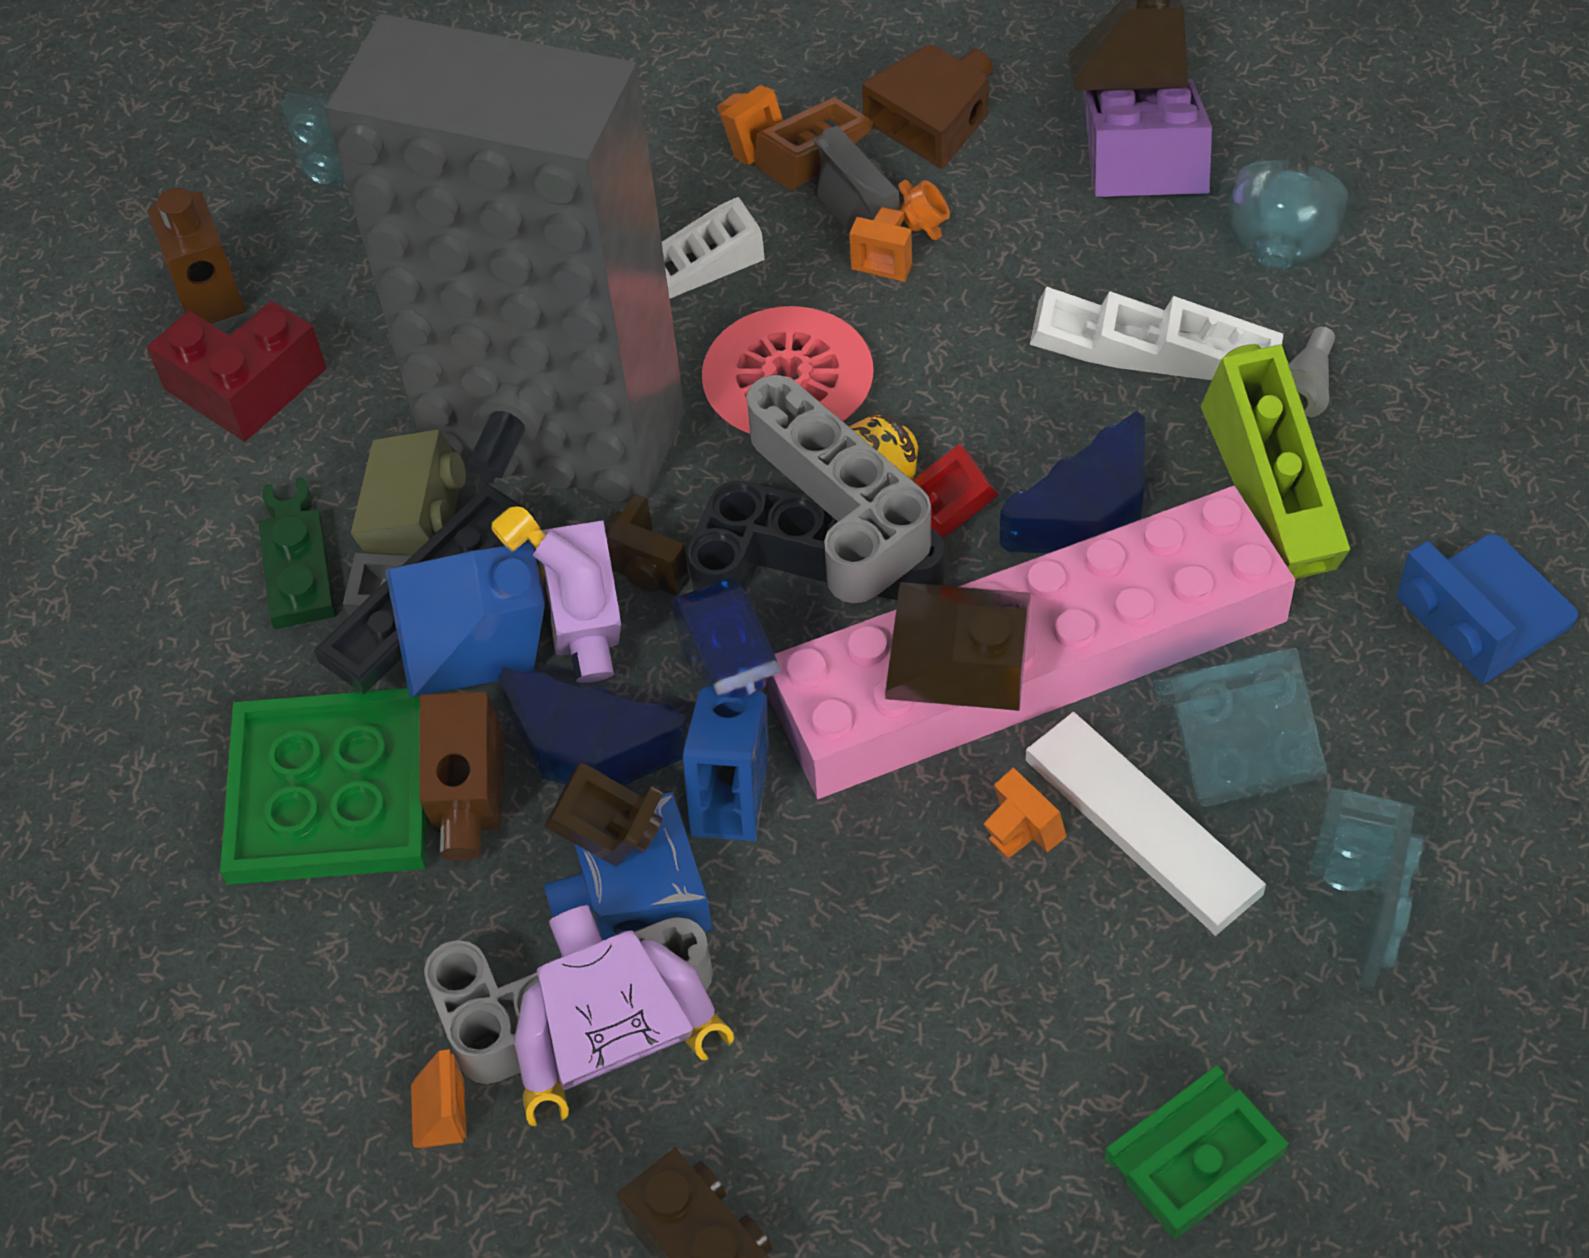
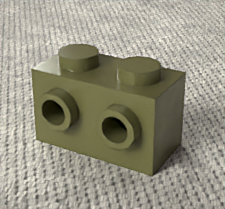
[351,429,466,556]

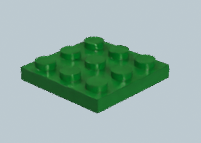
[220,688,427,885]

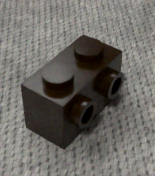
[616,1147,773,1258]

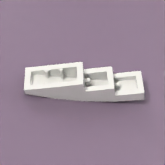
[1030,287,1283,380]

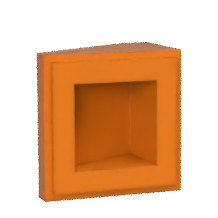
[411,1049,467,1148]

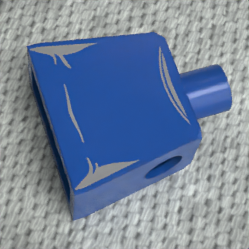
[683,677,769,841]
[543,792,712,941]

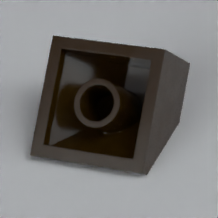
[1068,0,1188,90]
[885,582,1031,711]

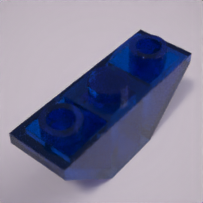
[999,410,1145,553]
[670,577,781,698]
[498,667,689,786]

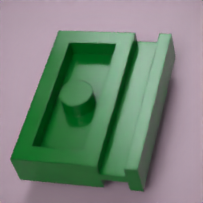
[1105,1065,1289,1240]

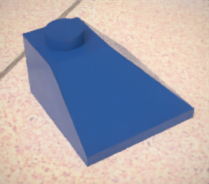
[386,542,545,697]

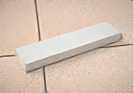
[1025,712,1266,936]

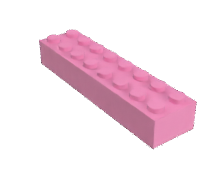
[764,486,1296,799]

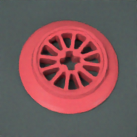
[702,306,873,434]

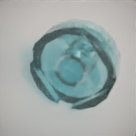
[1229,159,1348,269]

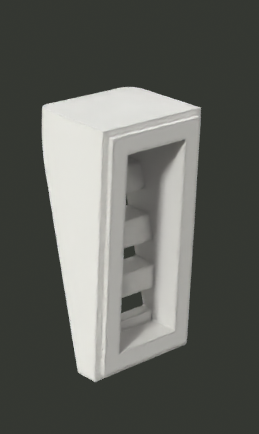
[662,197,764,299]

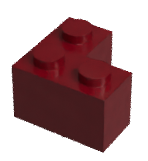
[146,300,327,442]

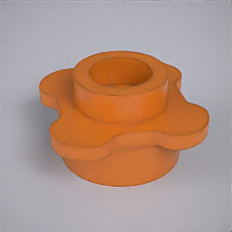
[898,180,950,240]

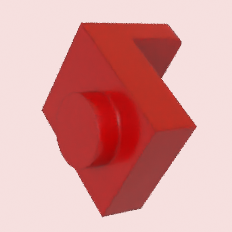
[912,443,999,538]

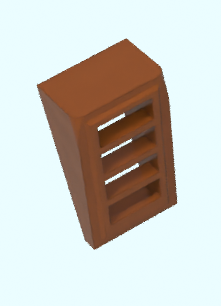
[754,97,873,191]

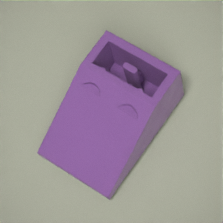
[1084,79,1212,197]

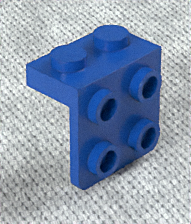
[1396,534,1578,685]

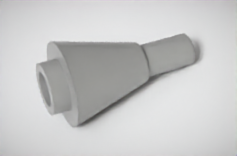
[1289,327,1335,418]

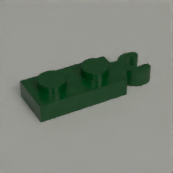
[258,478,336,629]

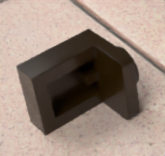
[605,494,689,596]
[544,762,664,867]

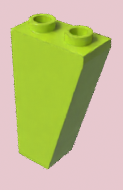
[1200,344,1350,579]

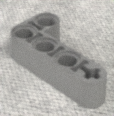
[746,375,931,603]
[424,917,713,1084]

